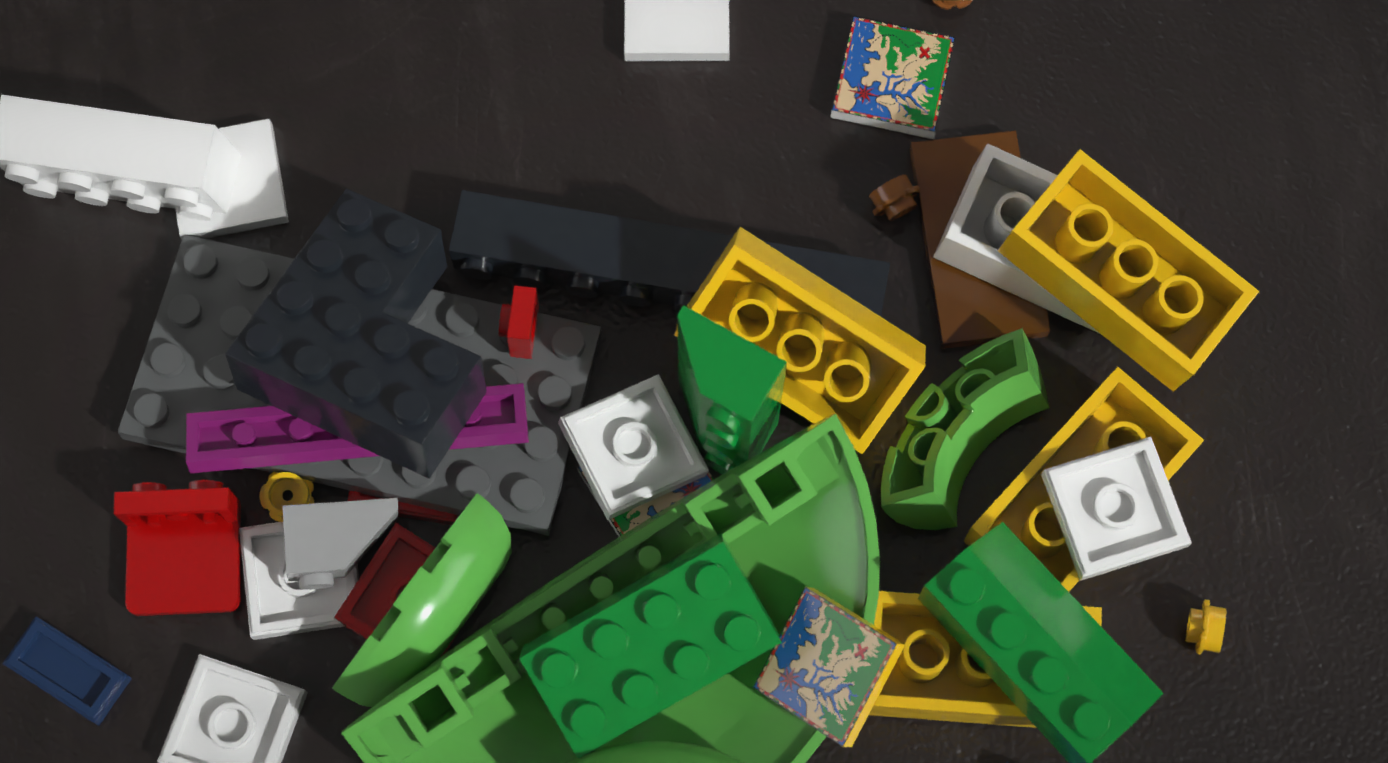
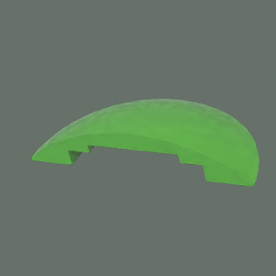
[341,413,880,763]

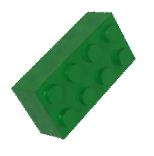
[519,533,782,758]

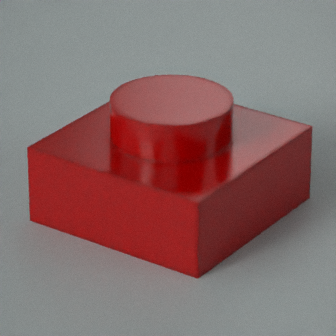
[499,286,539,359]

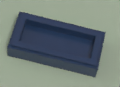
[2,617,132,726]

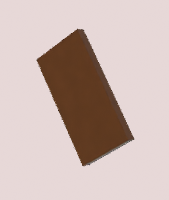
[910,130,1050,349]

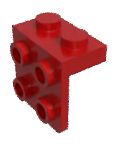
[114,480,241,616]

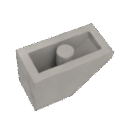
[282,498,398,589]

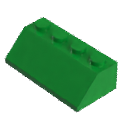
[677,305,787,475]
[918,522,1164,763]

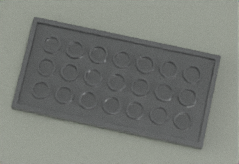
[118,234,602,536]

